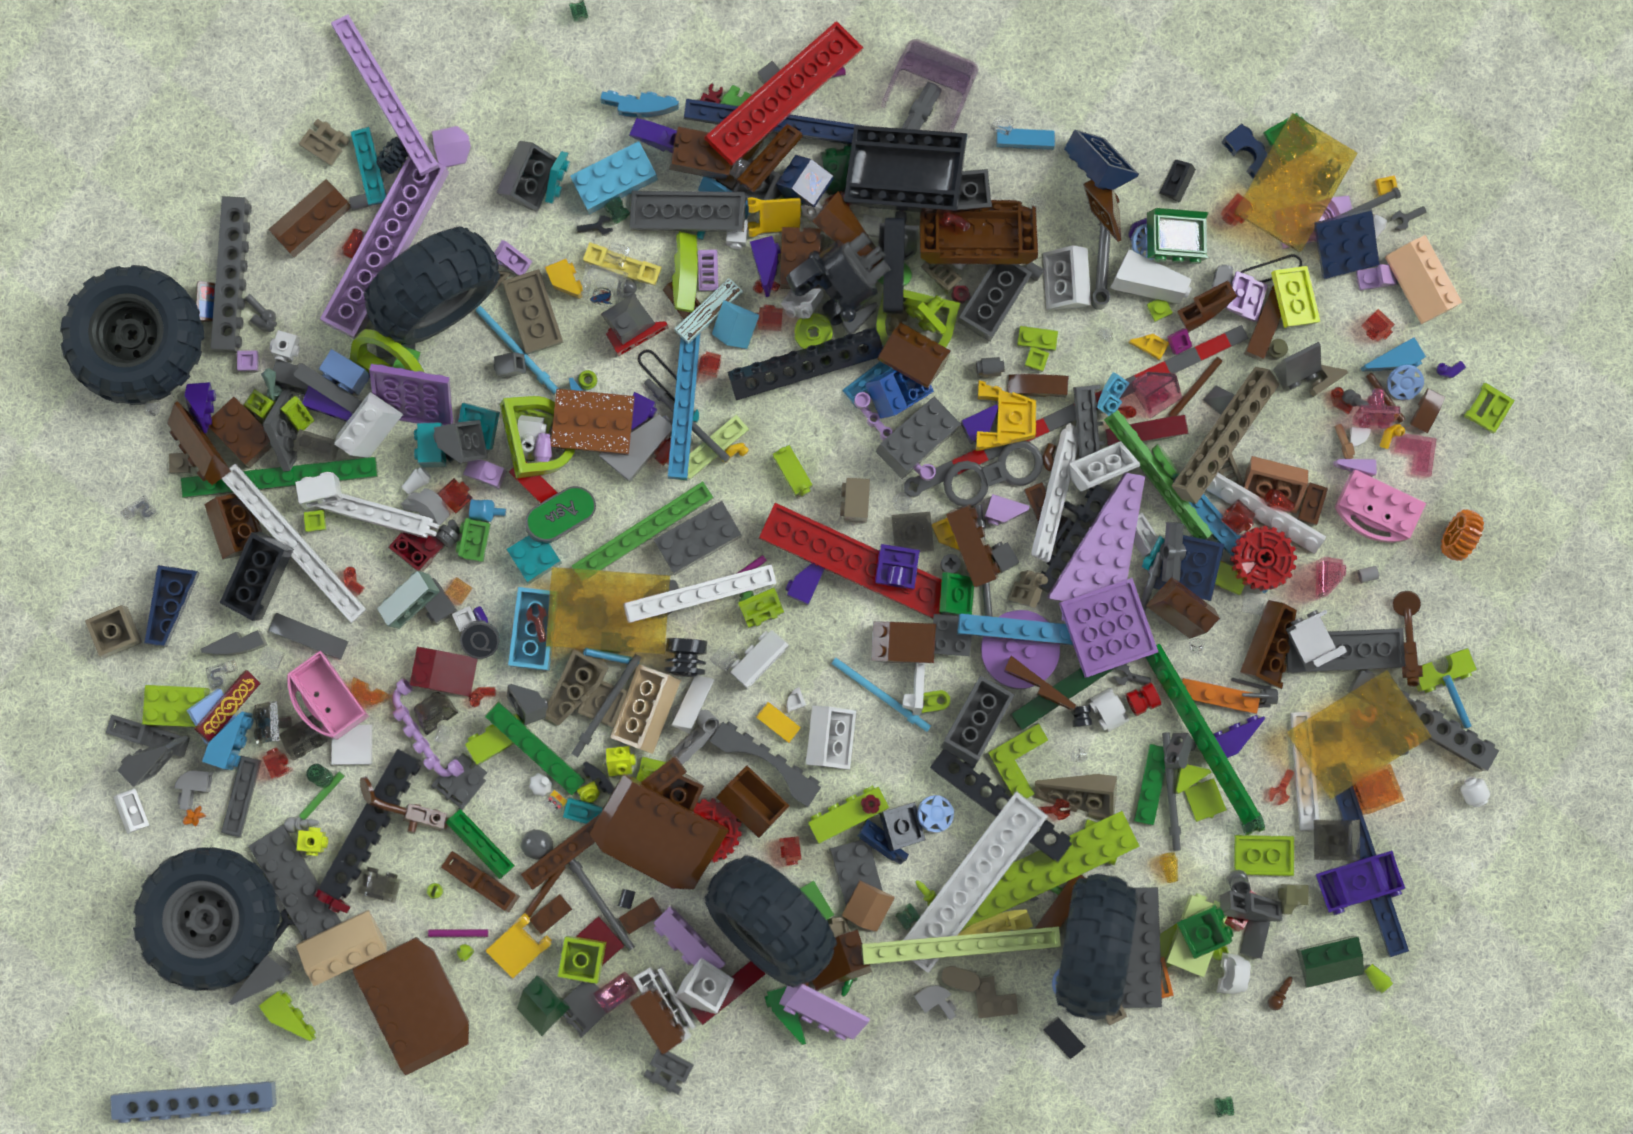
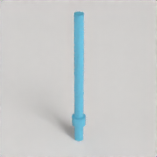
[475,306,559,394]
[831,658,931,732]

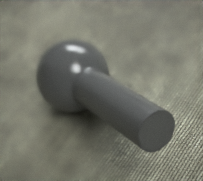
[245,294,276,322]

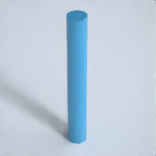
[583,648,640,666]
[1443,675,1472,729]

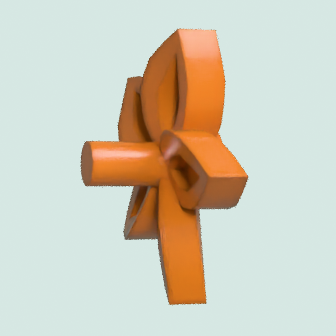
[183,806,206,827]

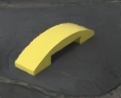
[583,242,662,286]
[957,910,1033,936]

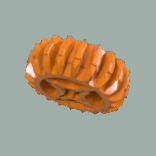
[1440,509,1484,561]

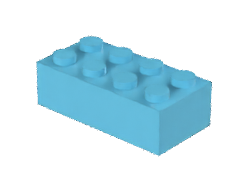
[570,141,658,215]
[508,587,559,671]

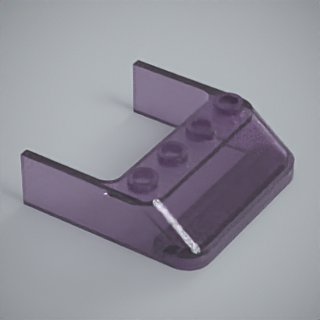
[882,39,978,132]

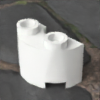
[781,289,824,318]
[1089,688,1129,732]
[1217,953,1251,994]

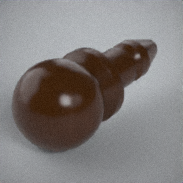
[1268,976,1293,1011]

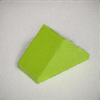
[244,389,275,420]
[1175,764,1212,794]

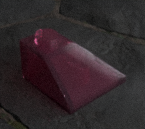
[1132,372,1182,419]
[1316,557,1346,600]

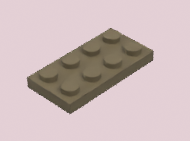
[502,269,564,354]

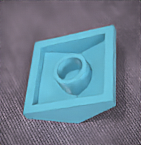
[712,300,759,349]

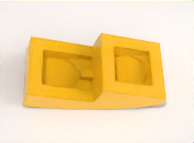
[756,702,801,743]

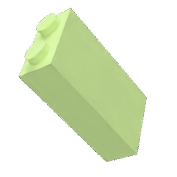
[1165,893,1227,977]

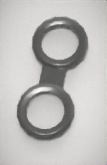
[943,441,1043,506]

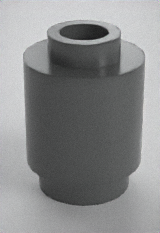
[976,357,1005,378]

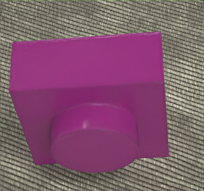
[1167,328,1193,355]

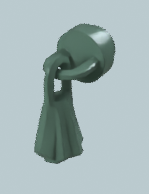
[261,368,283,401]

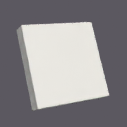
[331,725,372,765]

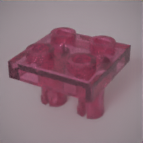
[1353,388,1401,429]

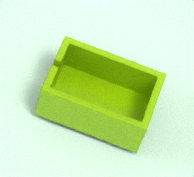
[142,685,210,727]

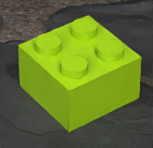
[558,935,606,984]

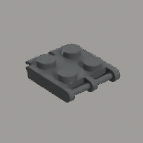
[431,753,488,811]
[563,981,610,1038]

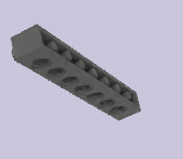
[211,196,252,353]
[1347,669,1500,771]

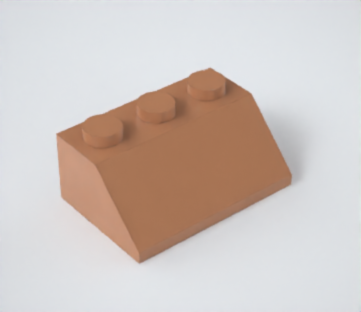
[1243,456,1308,514]

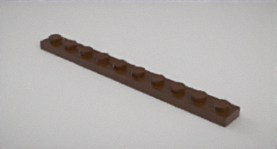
[521,756,687,890]

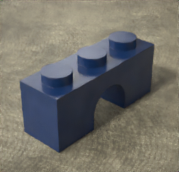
[1221,123,1279,186]

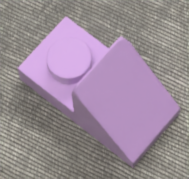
[494,240,532,276]
[1356,264,1398,291]

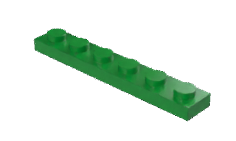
[485,701,585,795]

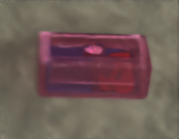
[594,971,638,1014]

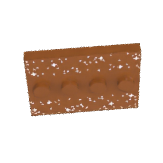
[551,389,635,455]

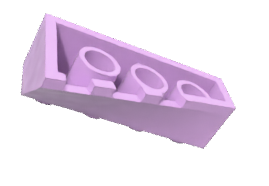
[654,906,726,970]

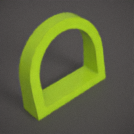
[876,289,960,348]
[349,329,425,374]
[499,396,575,478]

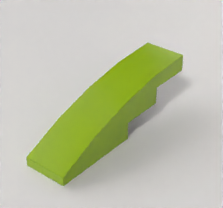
[672,231,698,313]

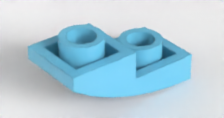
[1097,372,1130,416]

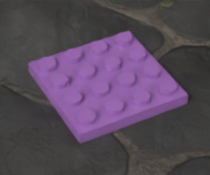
[369,364,453,426]
[1059,578,1158,678]

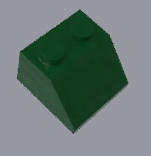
[517,975,570,1036]

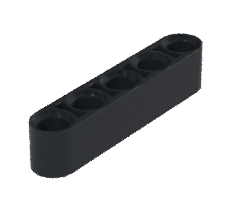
[883,218,905,314]

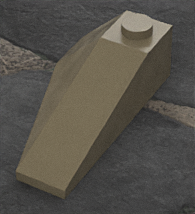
[545,645,609,726]
[1035,774,1117,820]

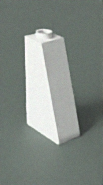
[1110,250,1192,304]

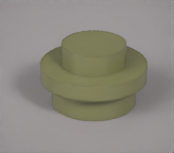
[1268,339,1288,358]

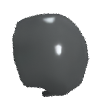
[521,829,553,860]

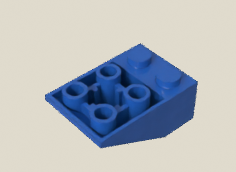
[865,369,934,419]

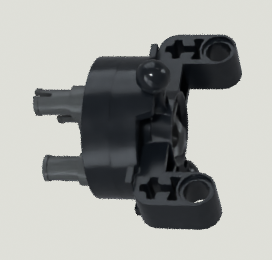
[786,232,891,326]

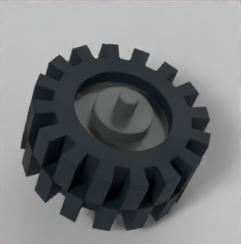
[376,137,409,174]

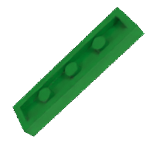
[1134,744,1165,825]
[445,809,515,879]

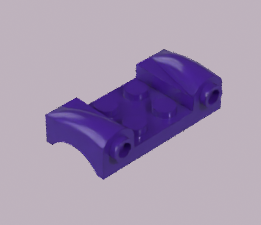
[1316,850,1406,915]

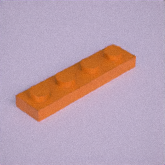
[1182,678,1260,714]

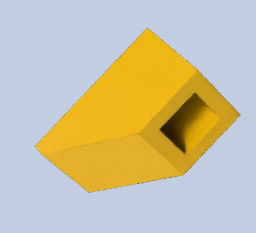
[545,258,584,298]

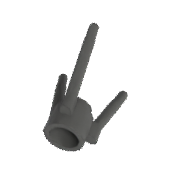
[1231,678,1278,708]

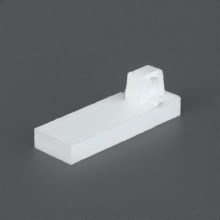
[903,663,925,716]

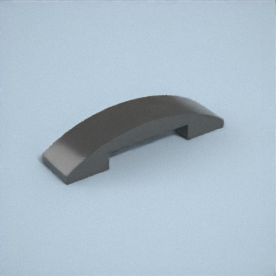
[268,613,349,659]

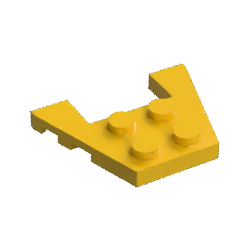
[976,380,1036,451]

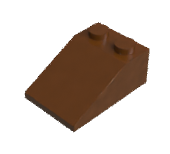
[1083,179,1121,242]
[871,621,936,663]
[812,929,872,992]

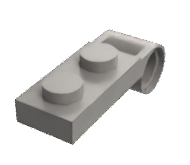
[670,710,719,765]

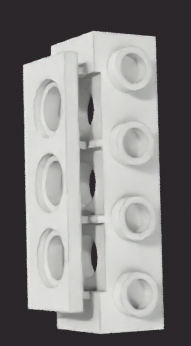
[633,966,696,1045]

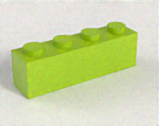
[808,785,889,844]

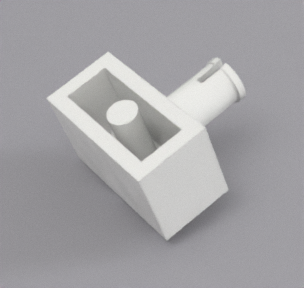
[518,415,547,460]

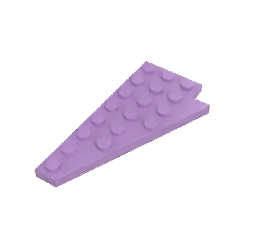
[1047,473,1145,621]

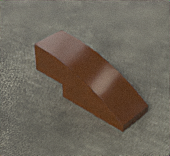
[1177,280,1237,333]
[1007,374,1069,398]

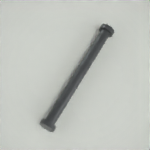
[1313,187,1401,230]

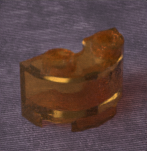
[351,677,392,706]

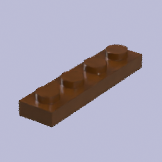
[738,124,803,193]

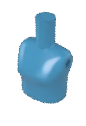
[469,499,506,522]

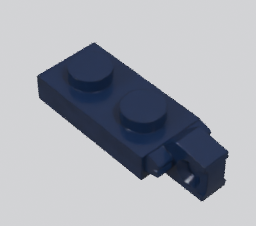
[857,819,909,865]

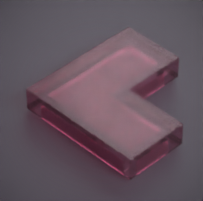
[1394,433,1437,477]

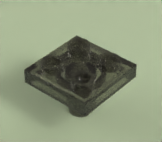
[891,512,934,552]
[253,701,292,744]

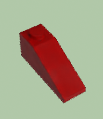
[606,321,669,357]
[509,461,558,503]

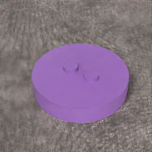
[981,610,1060,689]

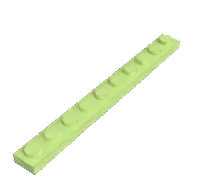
[861,927,1061,965]

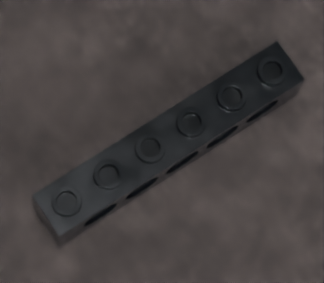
[1039,485,1111,593]

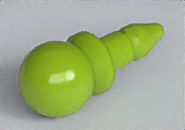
[916,880,937,907]

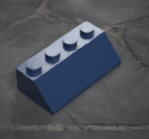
[1064,129,1139,190]

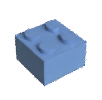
[319,349,370,396]

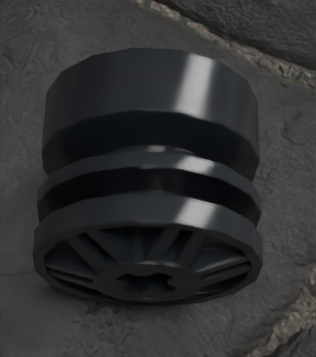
[664,638,707,677]

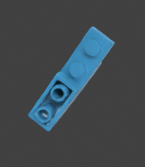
[600,90,680,118]

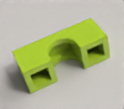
[1416,648,1477,693]

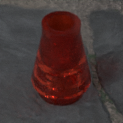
[342,229,364,259]
[1264,489,1294,513]

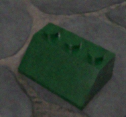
[1296,935,1364,988]

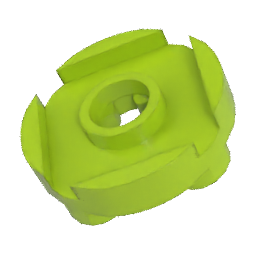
[794,313,833,349]

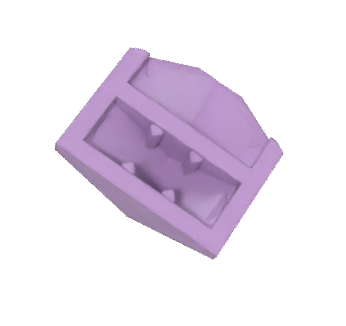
[432,126,471,167]

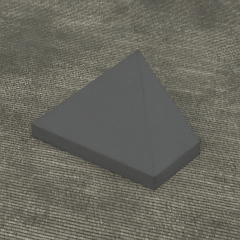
[1203,385,1235,415]

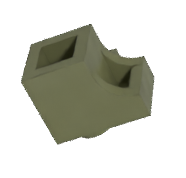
[1278,884,1309,914]

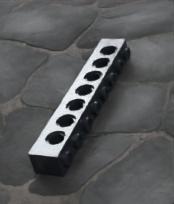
[727,327,883,401]
[318,749,421,900]
[930,749,1072,863]

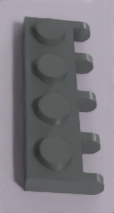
[1073,385,1105,458]

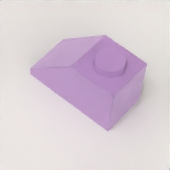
[463,460,507,489]
[984,494,1030,526]

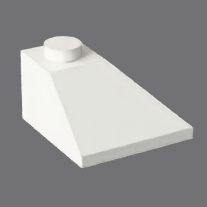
[675,958,734,1014]

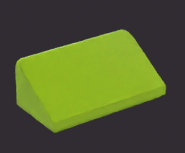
[1215,561,1244,596]

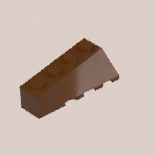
[812,191,883,270]
[946,504,1000,587]
[1240,600,1297,689]

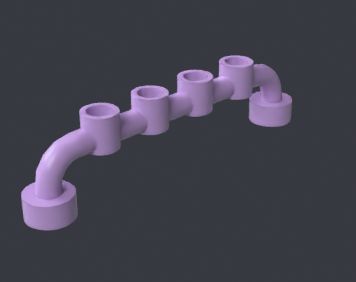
[854,392,936,481]
[392,678,464,777]

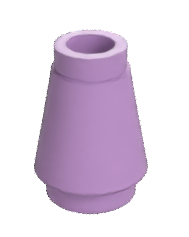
[532,433,552,462]

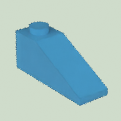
[1360,337,1426,372]

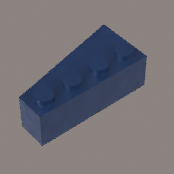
[144,565,200,647]

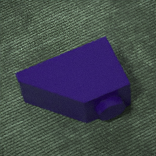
[961,404,998,444]

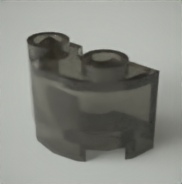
[414,692,458,736]
[358,866,402,903]

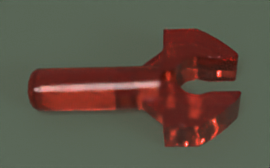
[526,605,547,643]
[1268,769,1294,805]
[1038,799,1070,820]

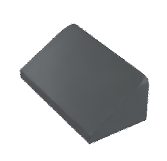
[1240,920,1270,959]

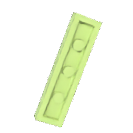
[688,415,749,480]

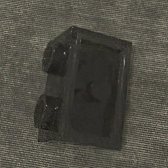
[279,715,328,760]

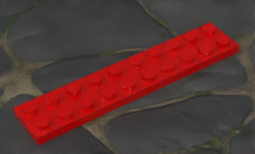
[704,21,864,166]
[758,502,942,619]

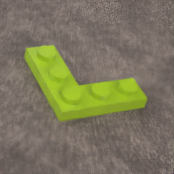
[988,723,1048,799]

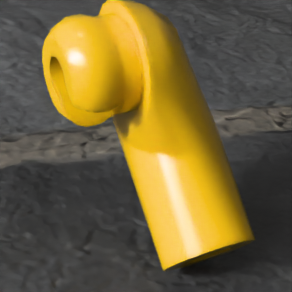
[1379,424,1405,449]
[720,443,749,463]

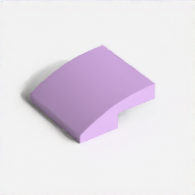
[1226,271,1268,322]

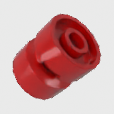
[1125,682,1161,716]

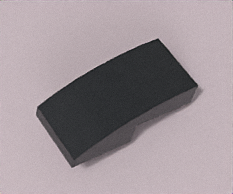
[582,762,615,794]

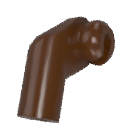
[1042,443,1056,471]

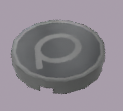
[460,620,500,659]

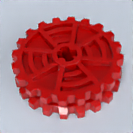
[1230,526,1297,591]
[693,798,742,863]

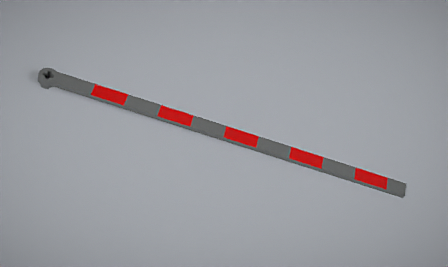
[904,325,1249,497]

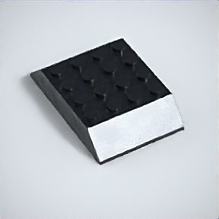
[844,125,968,214]

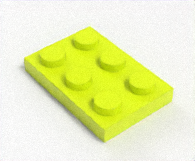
[1271,266,1320,328]

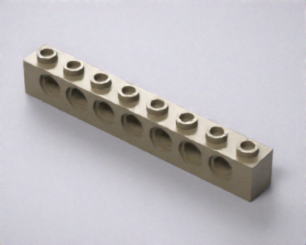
[1172,366,1279,504]

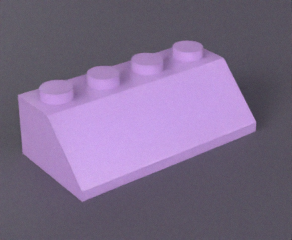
[779,984,870,1041]

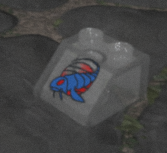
[583,264,628,309]

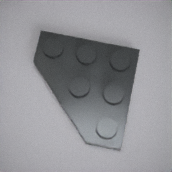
[263,389,297,471]

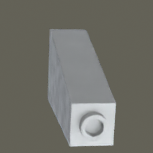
[599,414,673,482]

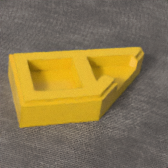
[1129,334,1169,360]
[931,518,960,551]

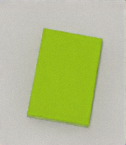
[1234,835,1294,876]

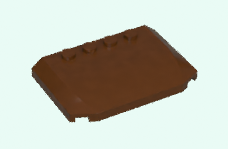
[920,200,1038,264]
[590,773,728,890]
[353,937,469,1076]

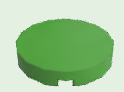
[1152,444,1179,479]

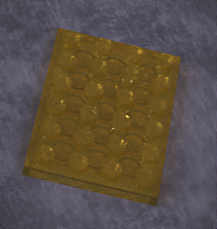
[1234,113,1358,253]
[546,567,670,654]
[1286,670,1432,799]

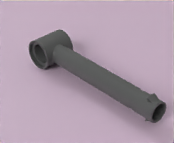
[1091,223,1111,310]

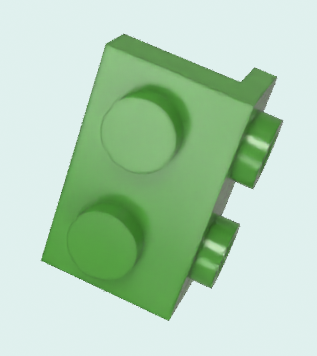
[456,518,491,562]

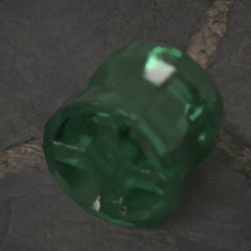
[569,0,589,22]
[1214,1096,1234,1118]

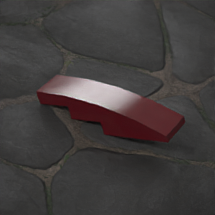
[1105,415,1189,446]
[690,961,766,1025]

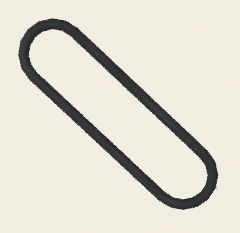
[1241,254,1302,283]
[638,349,677,402]

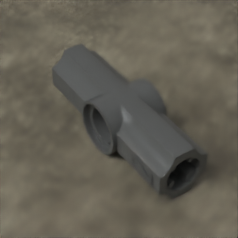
[902,82,942,130]
[1160,522,1186,582]

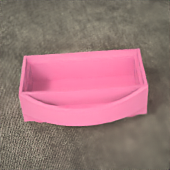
[1335,469,1426,543]
[287,651,370,740]

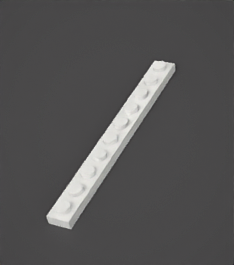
[222,464,367,623]

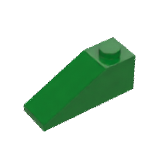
[764,985,806,1045]

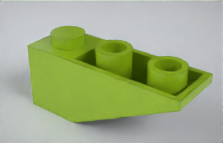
[259,990,316,1042]

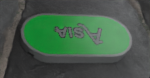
[525,486,596,543]

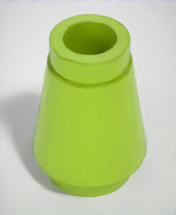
[1364,964,1393,994]

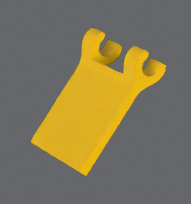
[748,197,801,237]
[485,913,552,978]

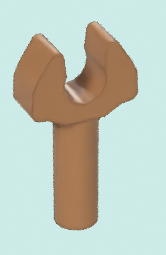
[1335,424,1355,459]

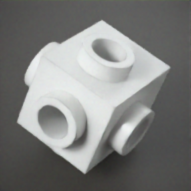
[270,330,300,362]

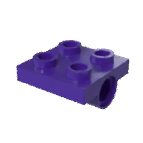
[875,544,920,590]

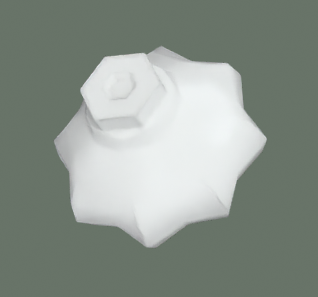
[801,202,823,220]
[529,773,552,797]

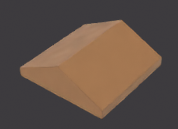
[842,880,895,932]

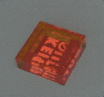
[445,577,473,604]

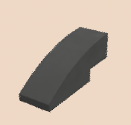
[201,630,268,655]
[1220,891,1282,922]

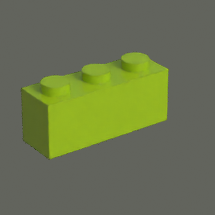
[465,714,522,765]

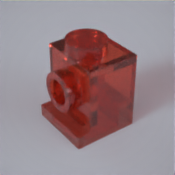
[698,351,722,377]
[262,747,293,779]
[779,836,802,866]

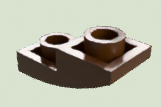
[1410,388,1445,433]

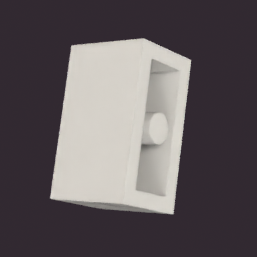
[295,472,343,510]

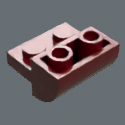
[388,532,445,572]

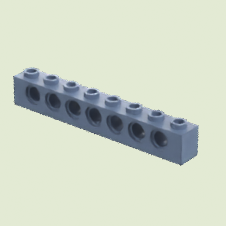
[111,1081,277,1123]

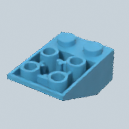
[202,711,254,770]

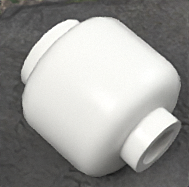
[1460,777,1490,807]

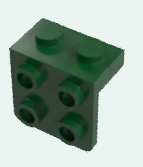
[821,145,852,195]

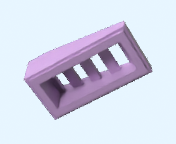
[698,250,718,291]
[1333,459,1377,477]

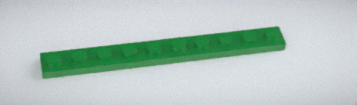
[181,457,378,498]
[1145,644,1260,825]

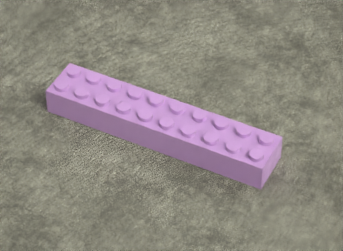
[320,156,449,339]

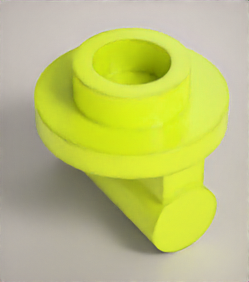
[577,781,600,803]

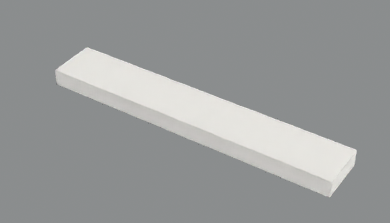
[1290,712,1320,831]

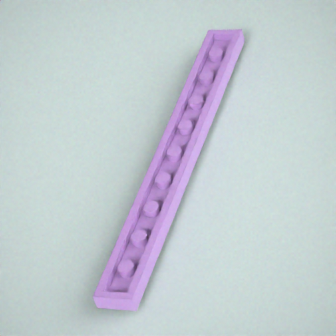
[331,15,439,176]

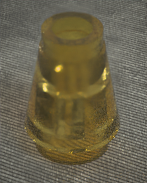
[1159,852,1178,883]

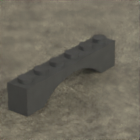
[710,721,821,807]

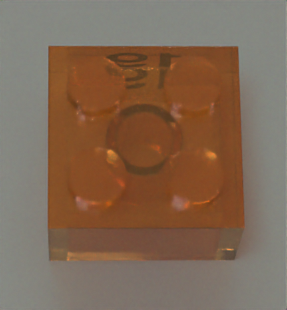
[1350,763,1405,814]

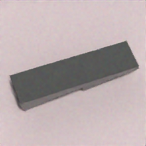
[106,715,190,757]

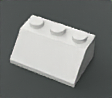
[1043,245,1091,310]
[334,392,403,458]
[1069,441,1140,492]
[731,630,789,689]
[806,705,856,769]

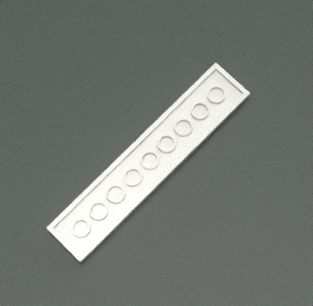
[903,792,1048,973]

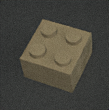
[840,478,870,523]
[85,605,142,658]

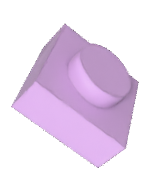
[237,350,258,371]

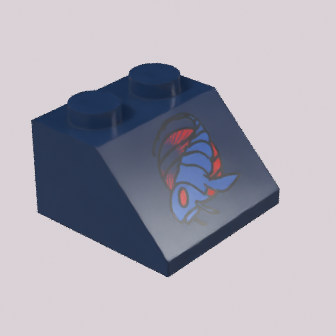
[776,154,834,208]

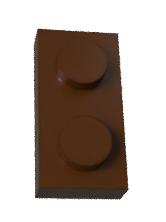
[1024,482,1046,524]
[1297,482,1328,526]
[529,894,572,935]
[619,897,663,934]

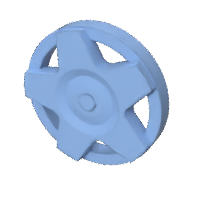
[1387,365,1424,400]
[917,795,954,832]

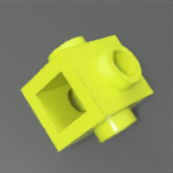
[606,746,636,776]
[297,827,328,856]

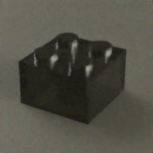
[1314,818,1360,861]

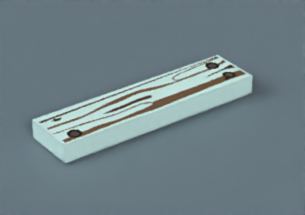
[674,279,743,344]

